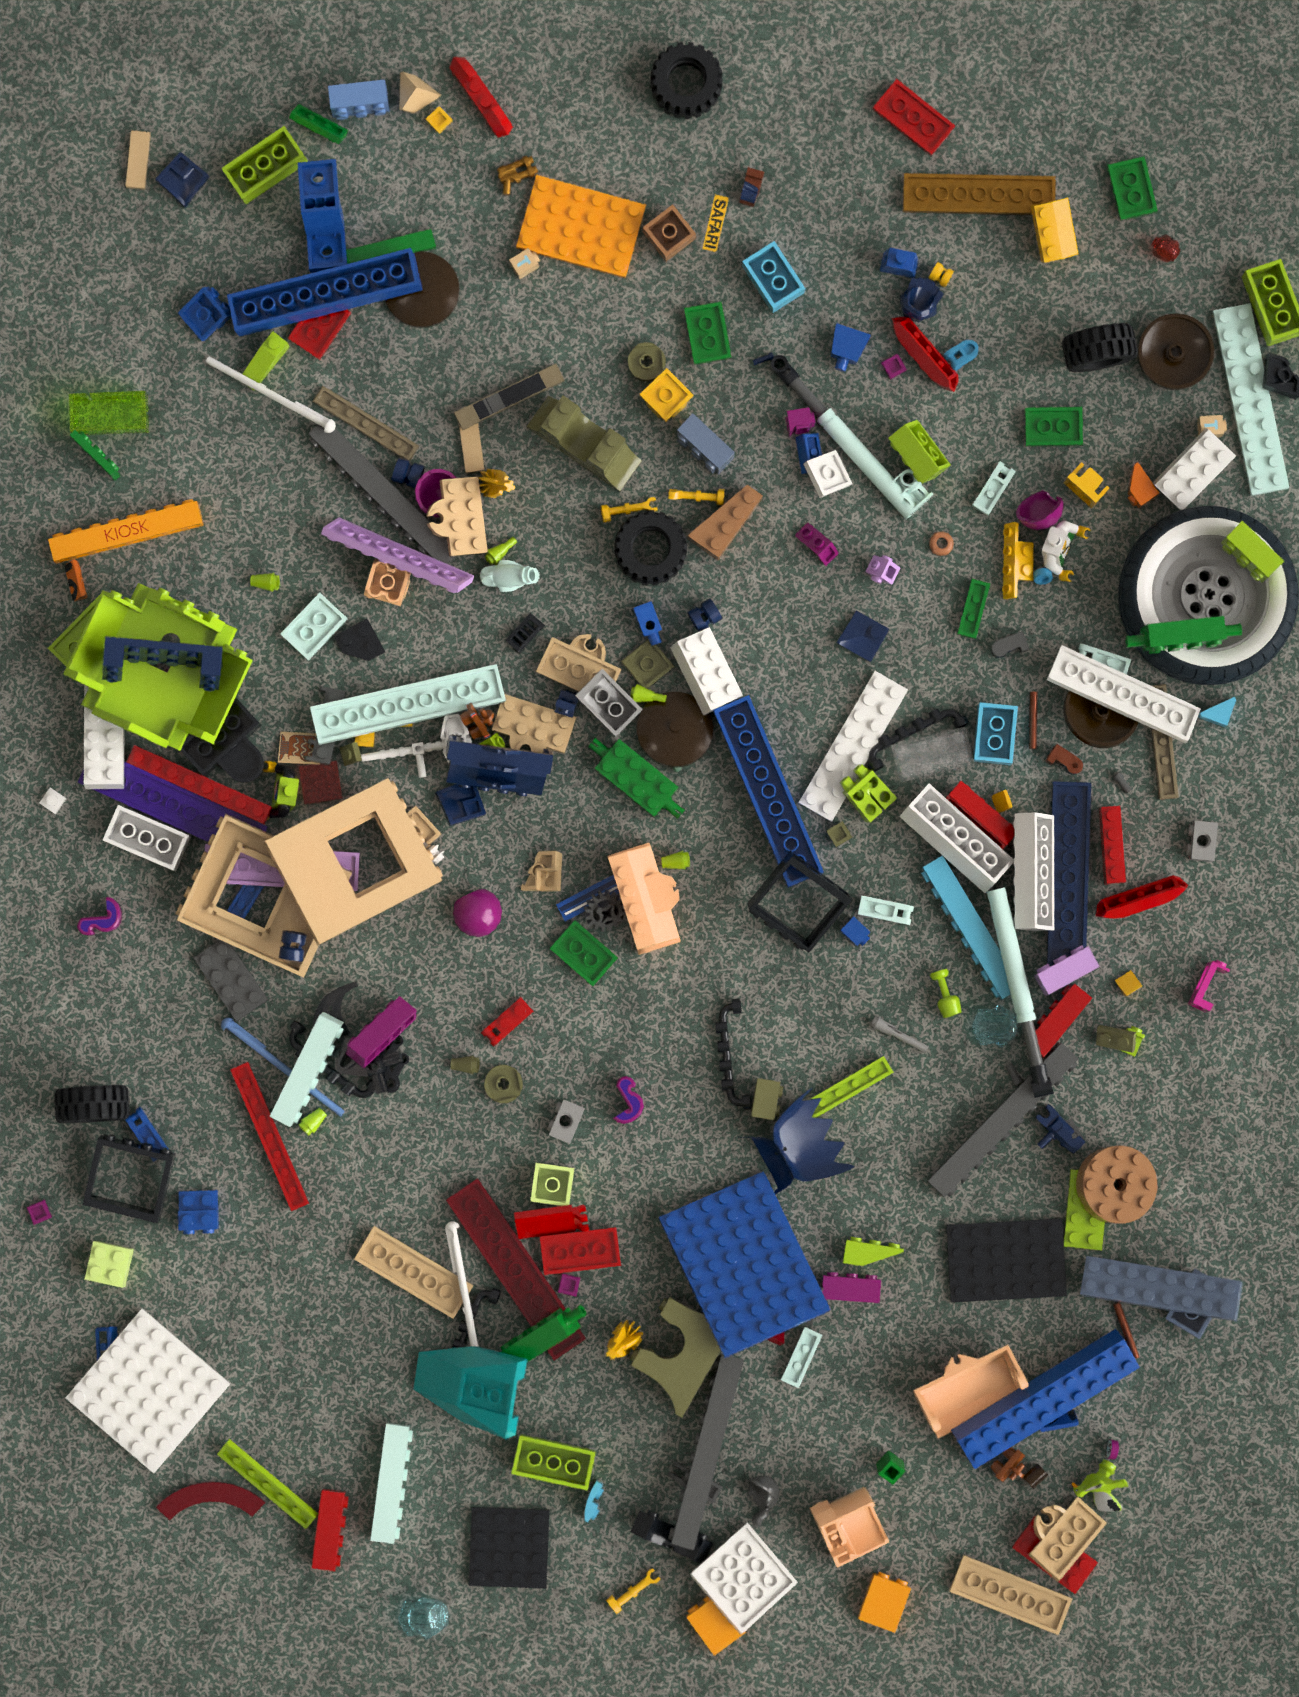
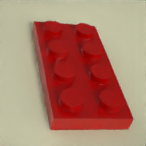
[872,79,955,156]
[540,1227,621,1275]
[1012,1516,1098,1594]

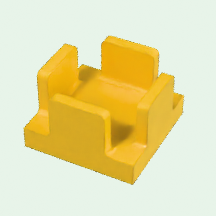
[639,368,693,422]
[1064,462,1109,509]

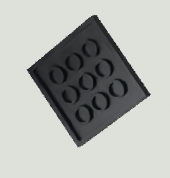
[469,1507,550,1589]

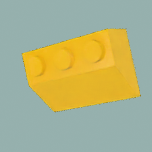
[1030,198,1078,263]

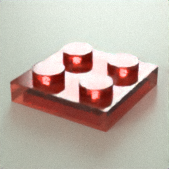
[299,761,343,805]

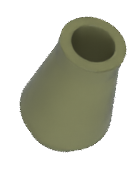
[450,1055,480,1074]

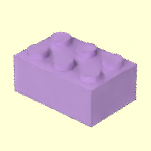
[1034,946,1100,996]

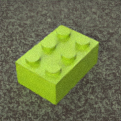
[888,420,951,484]
[1221,521,1284,583]

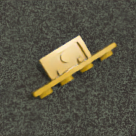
[1002,522,1034,600]

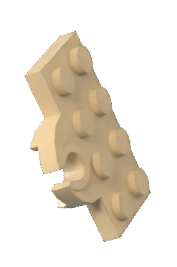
[426,477,488,557]
[536,634,622,692]
[492,694,576,754]
[1029,1497,1107,1582]

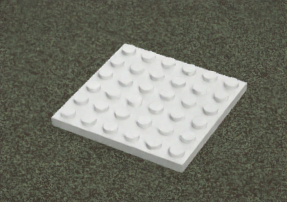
[66,1308,231,1473]

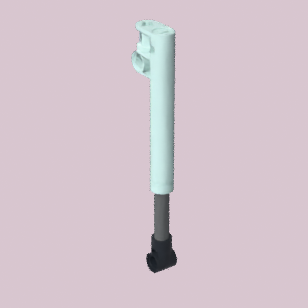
[770,355,934,519]
[987,888,1054,1098]

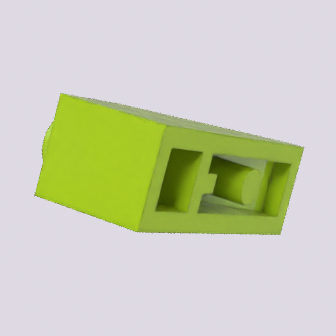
[243,331,290,391]

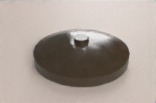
[385,252,460,328]
[1137,313,1214,390]
[1063,691,1138,748]
[637,692,713,768]

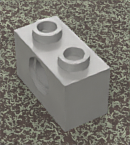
[1186,821,1218,862]
[547,1099,585,1144]

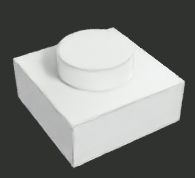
[39,787,67,814]

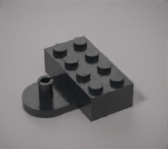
[180,697,264,783]

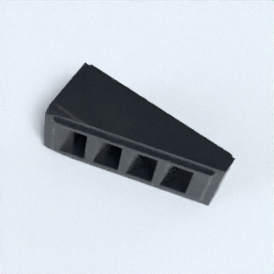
[505,613,545,654]

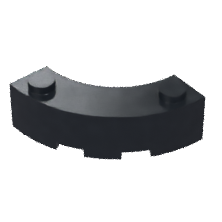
[630,1510,713,1563]

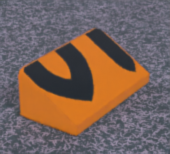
[65,559,87,601]

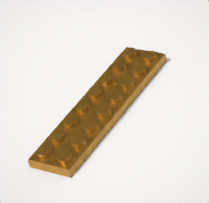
[903,173,1056,215]

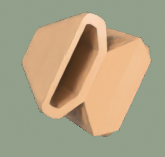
[364,559,411,606]

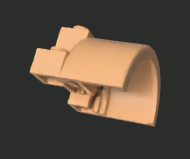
[810,1487,889,1567]

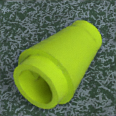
[250,573,280,592]
[661,851,690,869]
[298,1108,327,1136]

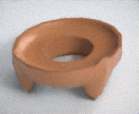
[929,531,954,556]

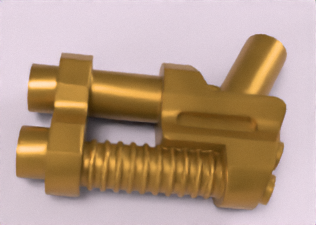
[497,155,538,195]

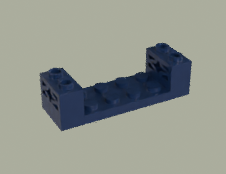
[102,636,223,691]

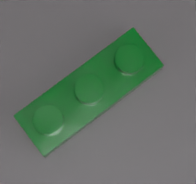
[289,104,348,144]
[957,579,990,639]

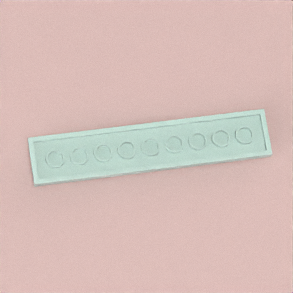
[1212,303,1289,496]
[310,664,506,745]

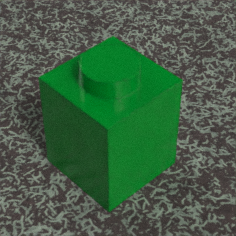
[876,1450,905,1485]

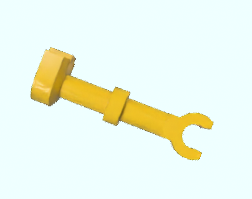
[668,489,725,506]
[601,497,658,523]
[606,1568,661,1614]

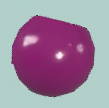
[415,469,457,518]
[1016,490,1064,530]
[453,889,502,937]

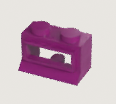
[785,407,815,438]

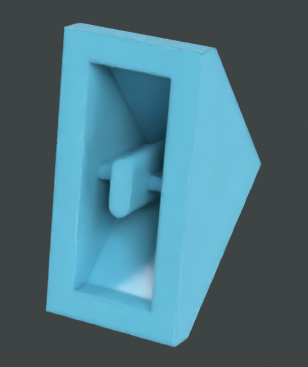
[1198,697,1236,727]

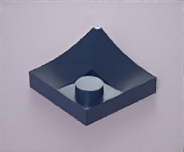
[155,152,209,208]
[837,610,890,662]
[435,784,486,826]

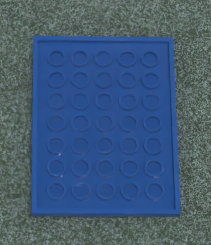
[659,1171,830,1358]

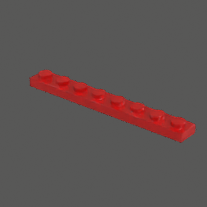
[126,745,273,825]
[230,1062,310,1211]

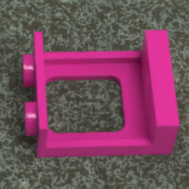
[1188,960,1230,1012]

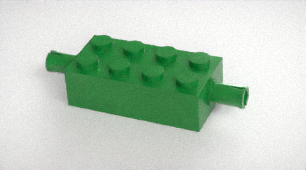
[1125,616,1242,654]
[588,738,685,819]
[499,1305,587,1362]

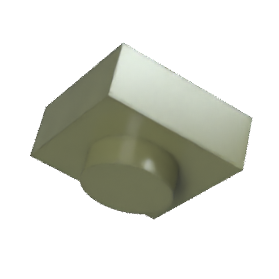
[340,742,362,766]
[826,821,852,847]

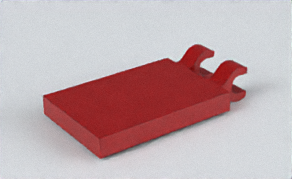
[288,310,351,360]
[514,1205,589,1239]

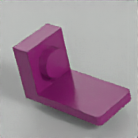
[795,523,839,566]

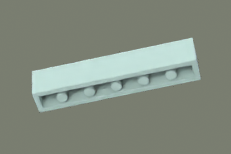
[270,1012,344,1127]
[371,1423,413,1544]

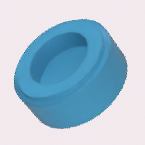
[1033,568,1053,585]

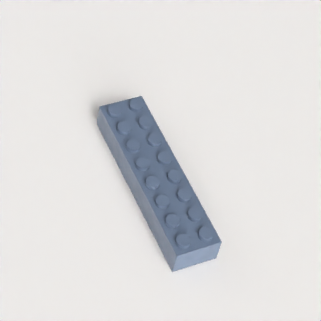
[1080,1256,1243,1322]

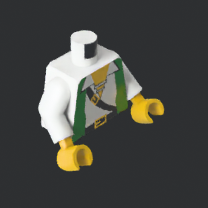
[1042,521,1091,582]

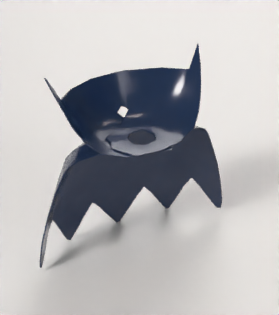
[738,1088,855,1194]

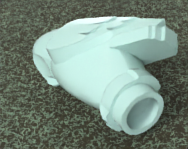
[480,560,539,592]

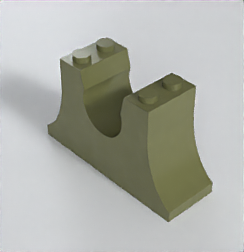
[527,395,642,492]
[630,1296,720,1417]

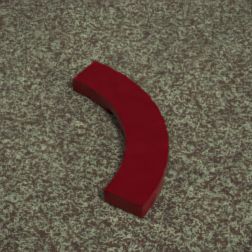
[156,1482,266,1520]

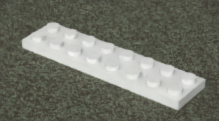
[1047,645,1201,744]
[799,671,908,822]

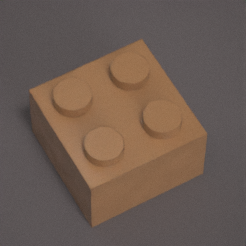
[643,205,696,262]

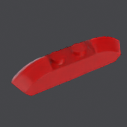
[449,57,513,138]
[892,316,959,392]
[1096,875,1188,919]

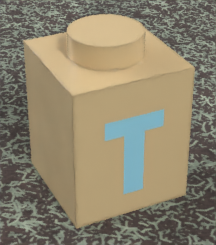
[509,248,540,279]
[1197,415,1227,437]

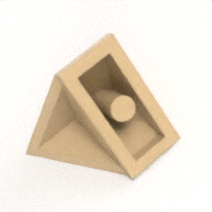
[399,72,442,113]

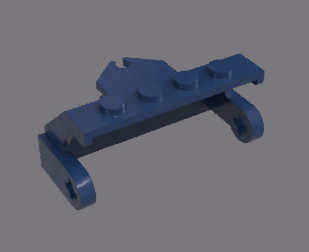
[446,735,553,796]

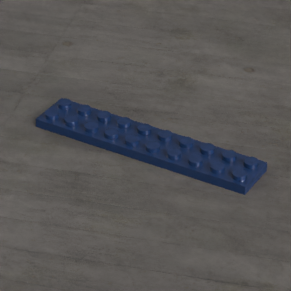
[1047,781,1091,966]

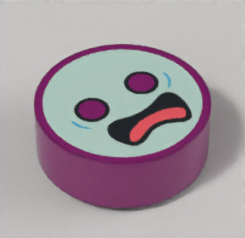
[1106,1439,1119,1460]

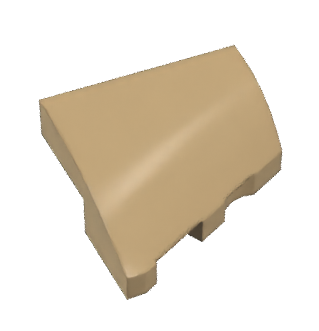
[521,851,562,892]

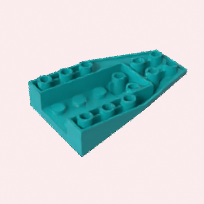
[413,1346,527,1439]

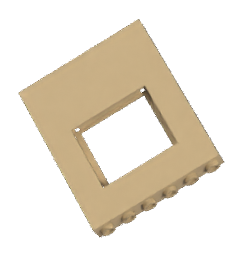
[264,778,443,946]
[176,814,352,978]

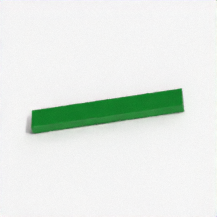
[326,229,436,264]

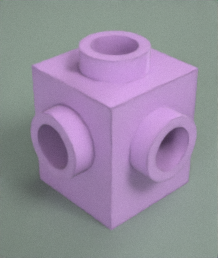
[866,555,900,585]

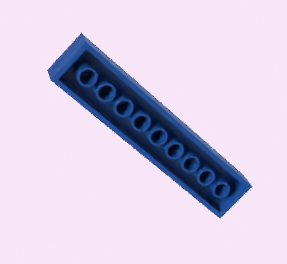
[227,248,423,337]
[713,695,824,888]
[951,1329,1140,1469]

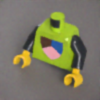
[263,761,299,820]

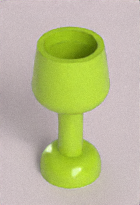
[929,969,962,1018]

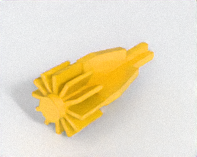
[478,469,515,498]
[606,1320,643,1360]

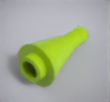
[485,537,517,565]
[630,684,667,703]

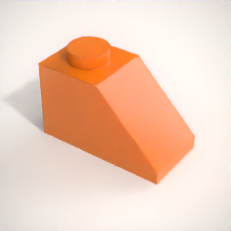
[1128,462,1159,509]

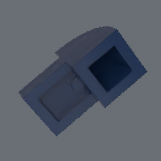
[554,689,579,718]

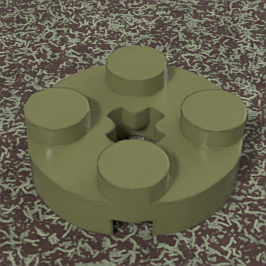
[628,342,666,381]
[484,1065,523,1103]

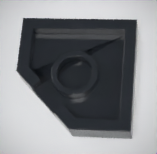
[1262,352,1299,400]
[334,618,386,661]

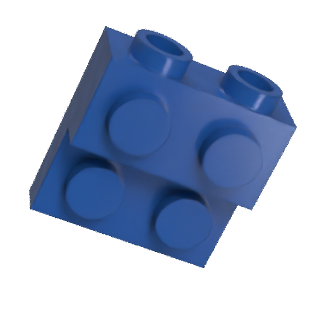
[178,287,231,341]
[178,1190,219,1234]

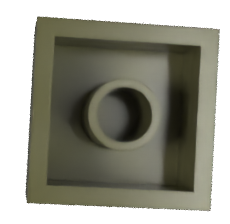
[750,1078,783,1120]

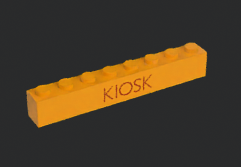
[48,499,204,564]

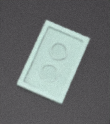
[280,593,348,661]

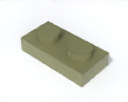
[1096,1025,1136,1052]

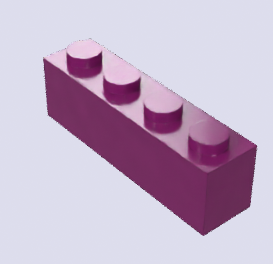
[347,996,417,1068]

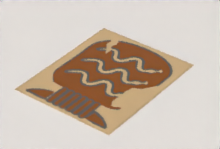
[278,732,320,765]

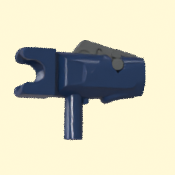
[1035,1104,1085,1154]

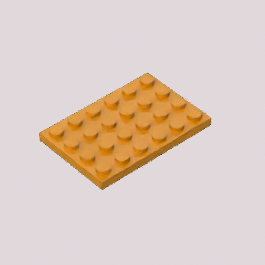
[516,175,646,278]

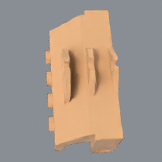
[607,843,681,955]
[914,1345,1028,1439]

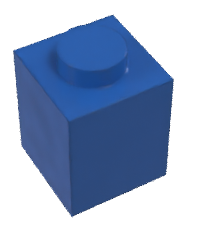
[840,916,870,947]

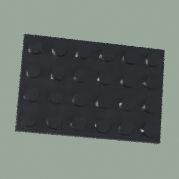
[946,1219,1067,1303]

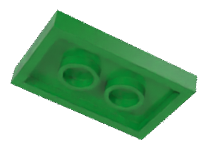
[1107,156,1158,221]
[684,302,731,365]
[1025,407,1083,447]
[70,430,121,481]
[550,920,618,987]

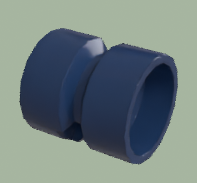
[392,457,425,489]
[687,598,723,632]
[278,930,307,961]

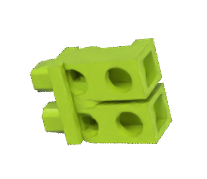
[839,764,897,823]

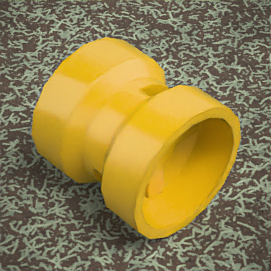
[929,262,954,288]

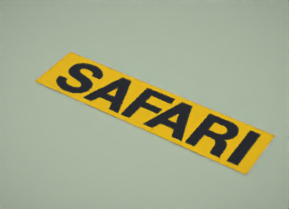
[703,194,729,252]

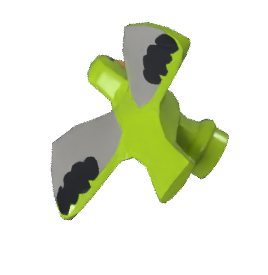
[1072,1459,1128,1512]

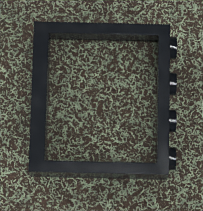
[747,850,852,953]
[82,1134,176,1223]

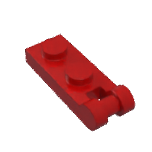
[481,997,534,1047]

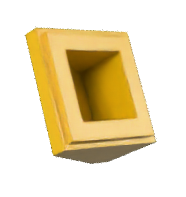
[992,790,1013,813]
[1114,970,1142,997]

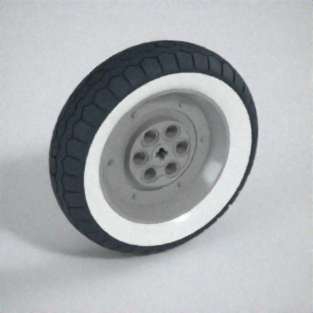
[1118,506,1299,685]

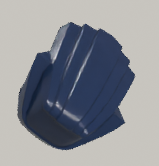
[900,277,944,323]

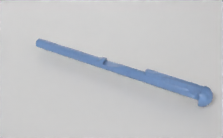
[221,1018,345,1117]

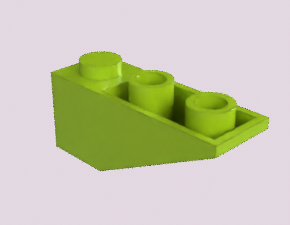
[842,1237,904,1266]

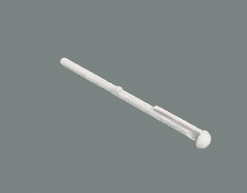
[206,356,336,433]
[445,1221,478,1346]

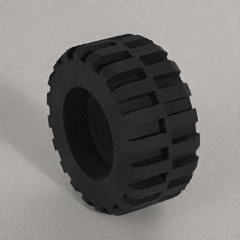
[650,42,723,119]
[1062,323,1138,372]
[614,510,687,586]
[54,1085,130,1123]

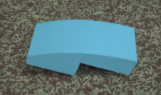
[585,1480,604,1522]

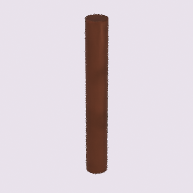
[1029,692,1038,749]
[1113,1302,1140,1359]

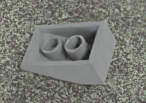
[575,669,643,737]

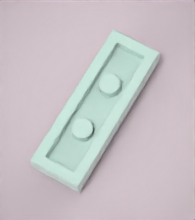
[781,1327,822,1388]

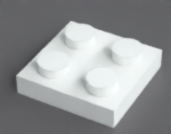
[804,450,852,498]

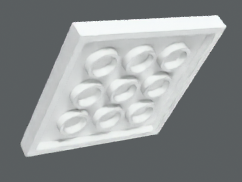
[690,1523,798,1634]

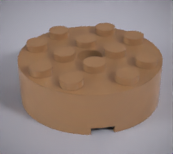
[1076,1146,1157,1223]

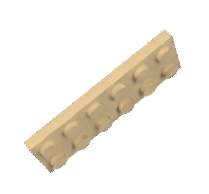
[354,1226,474,1319]
[949,1555,1072,1635]

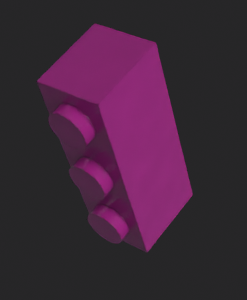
[822,1272,881,1303]

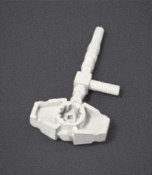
[361,714,472,778]

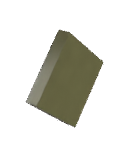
[621,639,675,689]

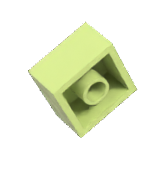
[530,1163,574,1206]
[85,1241,134,1288]

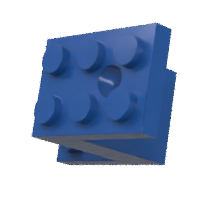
[298,159,347,273]

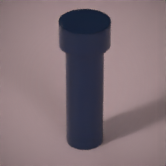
[753,352,774,365]

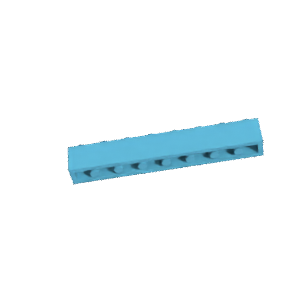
[921,855,1011,1000]

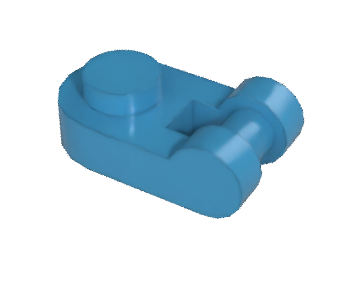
[943,340,978,371]

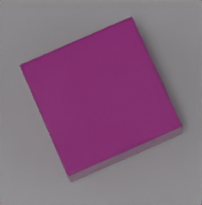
[881,353,907,380]
[26,1200,52,1225]
[558,1273,580,1297]

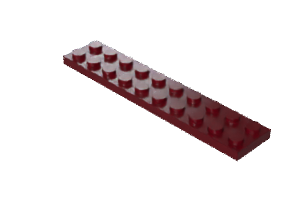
[446,1178,586,1361]

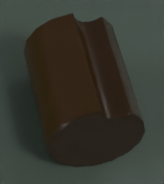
[1023,1463,1048,1489]

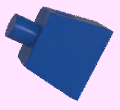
[880,248,919,278]
[831,323,871,372]
[632,601,662,646]

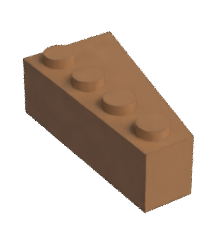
[687,485,763,560]

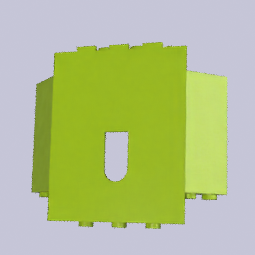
[63,583,253,751]

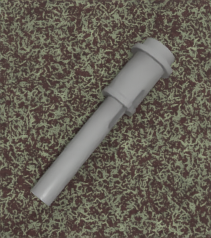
[870,1016,929,1053]

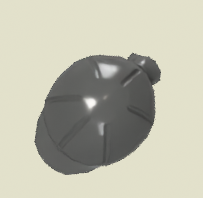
[747,1476,779,1528]

